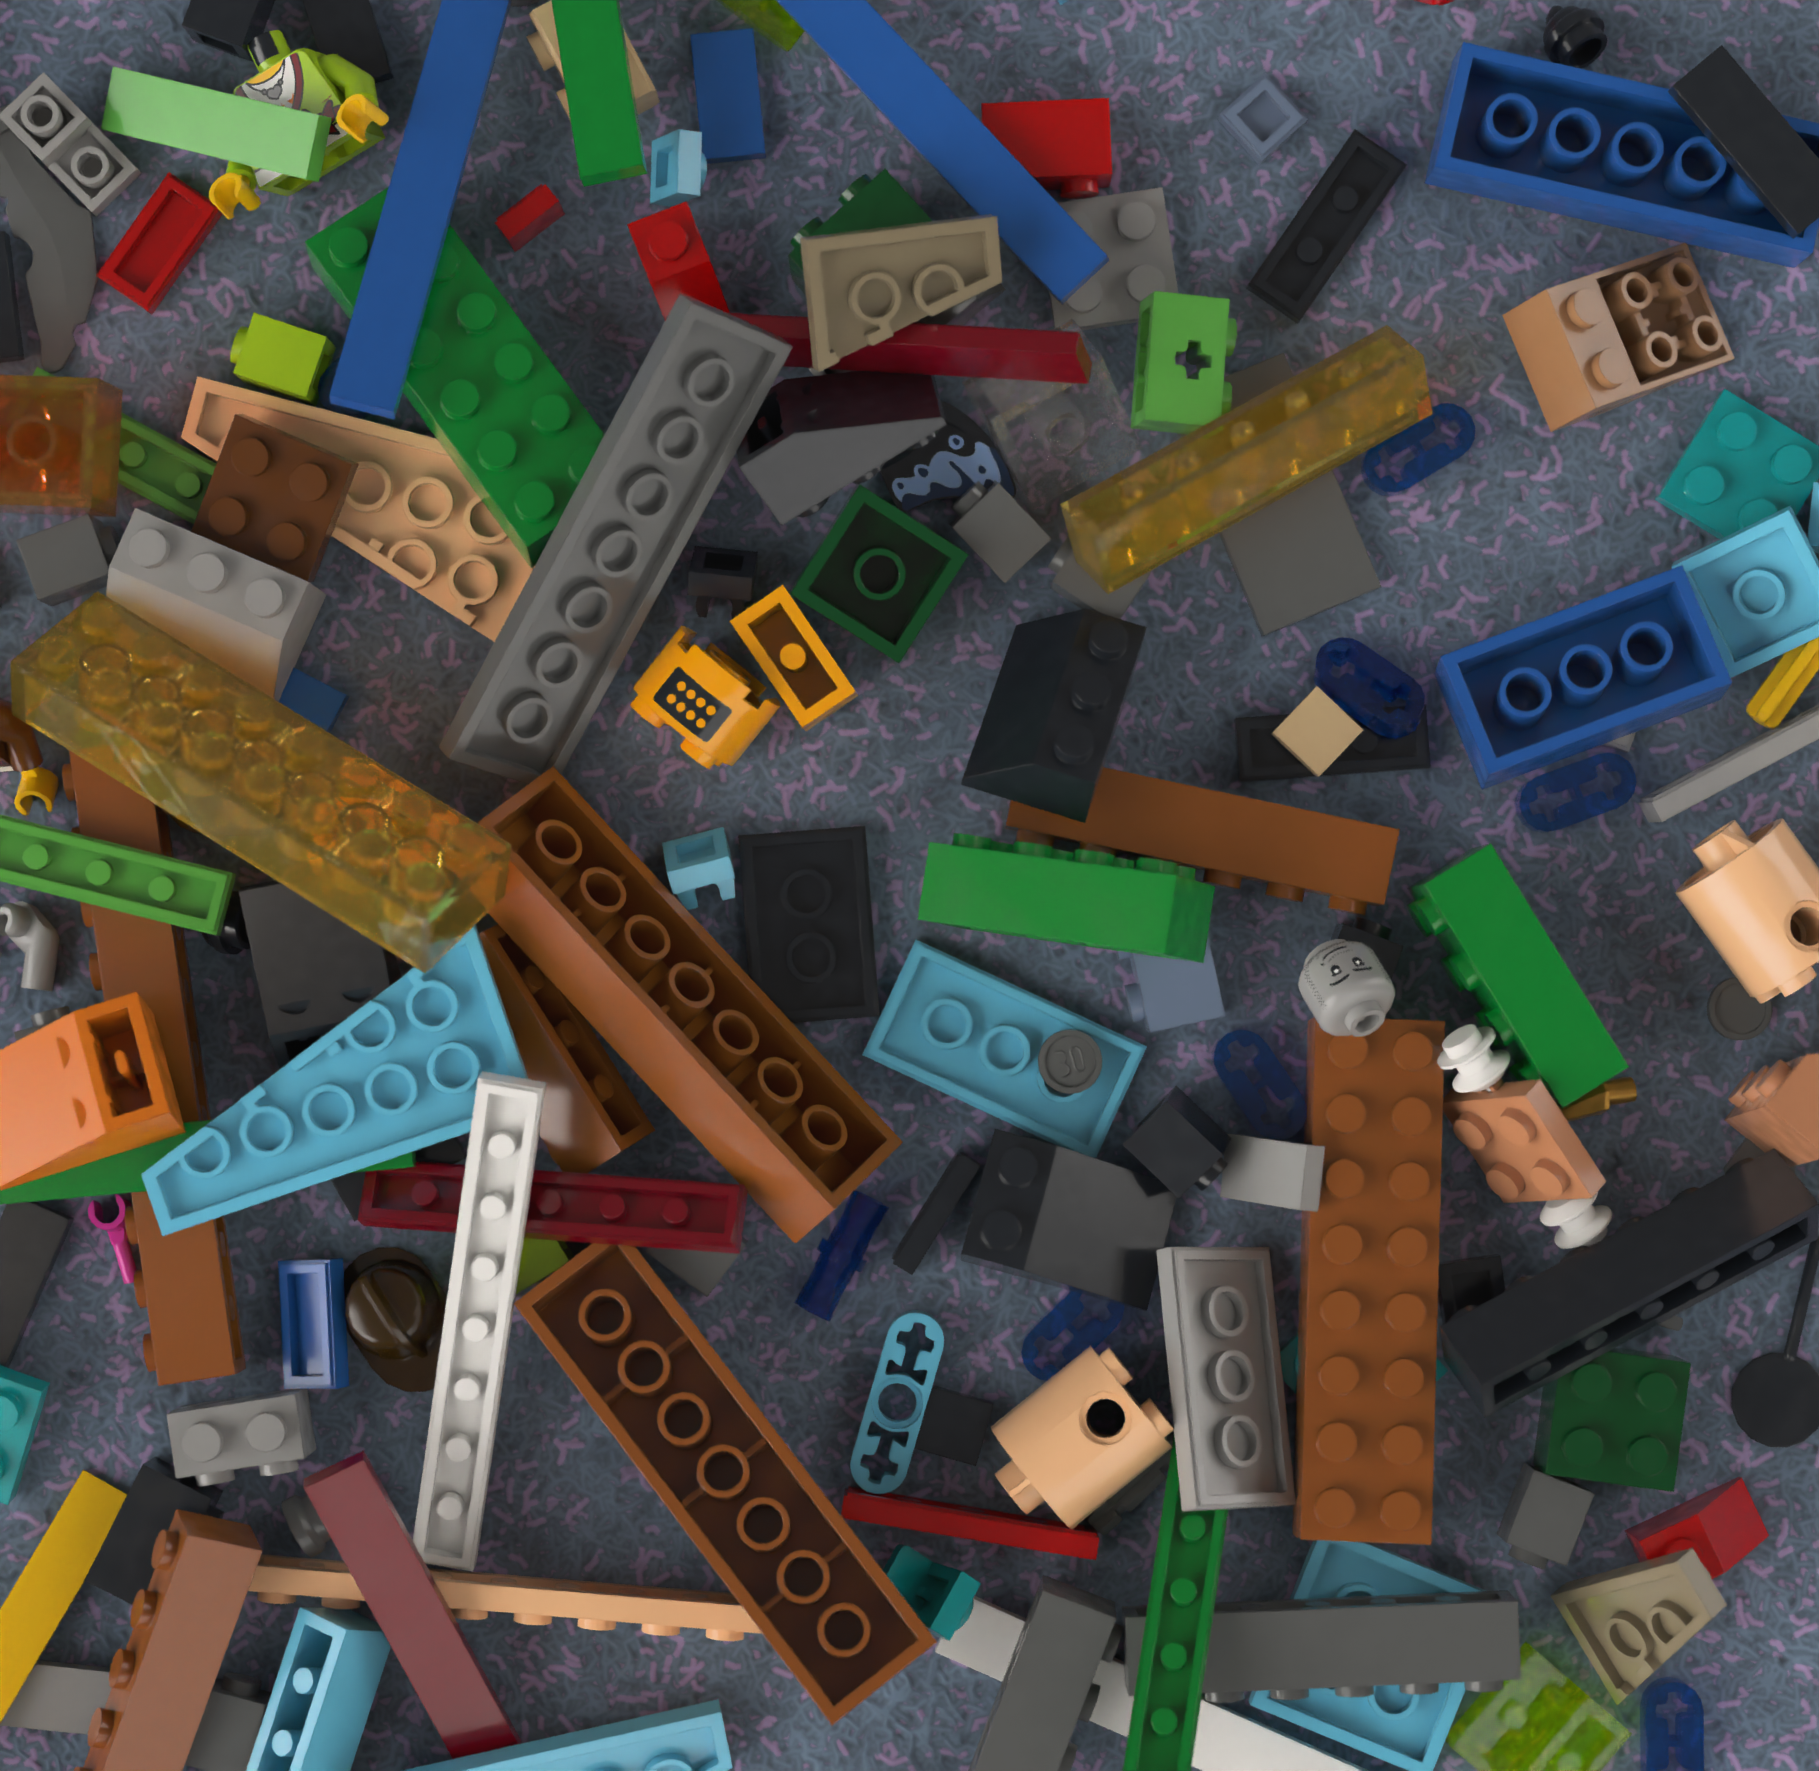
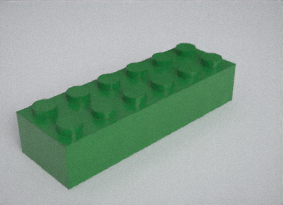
[305,187,605,568]

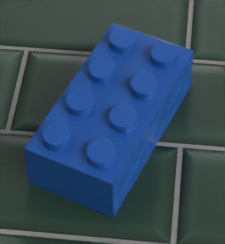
[1434,565,1732,790]

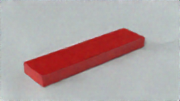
[841,1486,1100,1560]

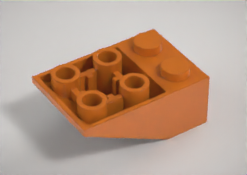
[0,991,186,1191]

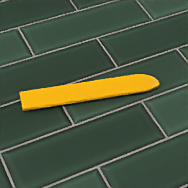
[0,1470,127,1724]

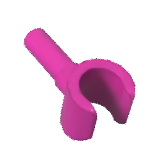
[88,1194,137,1284]

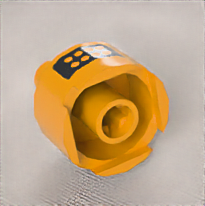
[630,625,781,769]

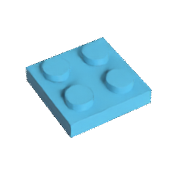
[1671,505,1819,678]

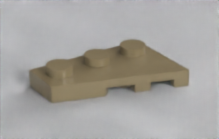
[800,214,1002,372]
[1551,1548,1727,1705]

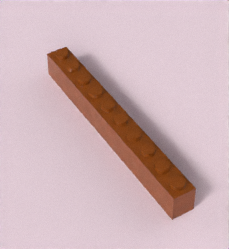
[62,736,246,1386]

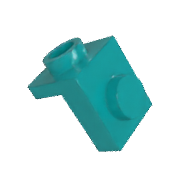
[883,1544,981,1641]

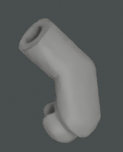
[0,901,60,991]

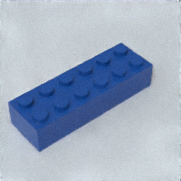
[1424,42,1819,268]

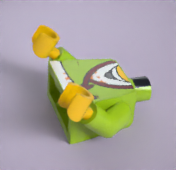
[208,30,389,220]

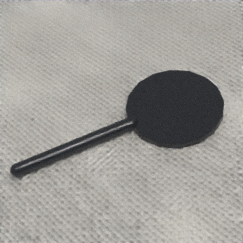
[1731,1236,1819,1448]

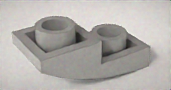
[0,72,142,217]

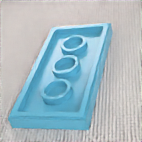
[862,940,1147,1158]

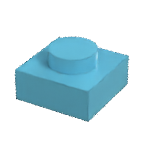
[650,129,707,206]

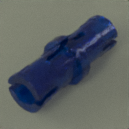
[794,1189,889,1321]

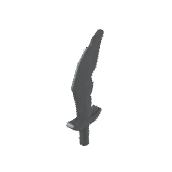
[0,104,98,374]

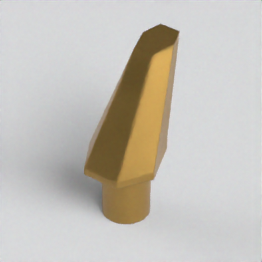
[1558,1076,1637,1122]

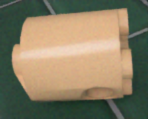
[1675,818,1819,1004]
[991,1346,1174,1529]

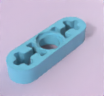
[850,1310,944,1494]

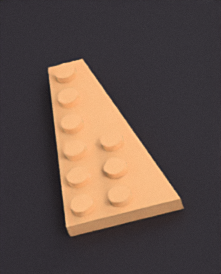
[181,376,535,642]

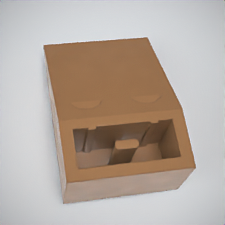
[1502,243,1735,432]

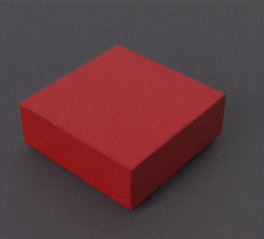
[495,184,565,252]

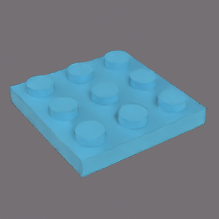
[1248,1540,1486,1771]

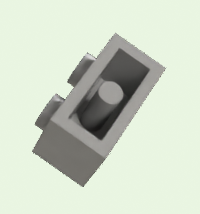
[166,1389,316,1486]

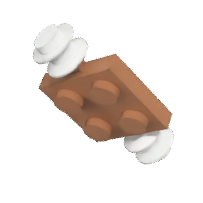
[1437,1024,1613,1249]

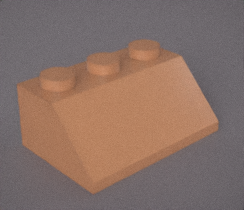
[1724,1053,1819,1167]

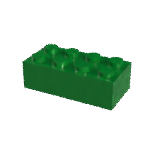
[918,833,1215,963]
[1406,843,1629,1108]

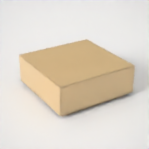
[1271,686,1363,777]

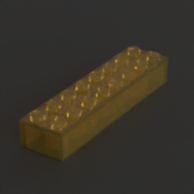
[11,591,512,974]

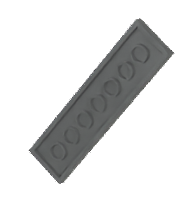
[439,293,793,784]

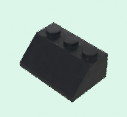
[961,608,1147,823]

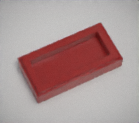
[96,172,222,315]

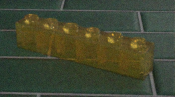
[1060,325,1433,594]

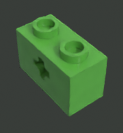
[1130,291,1237,436]

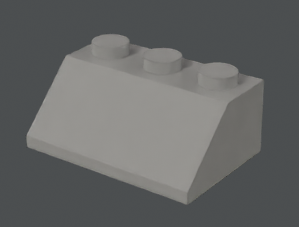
[102,508,327,710]

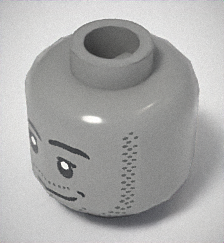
[1298,939,1395,1037]

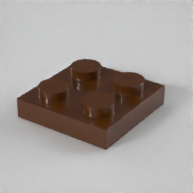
[191,414,359,583]

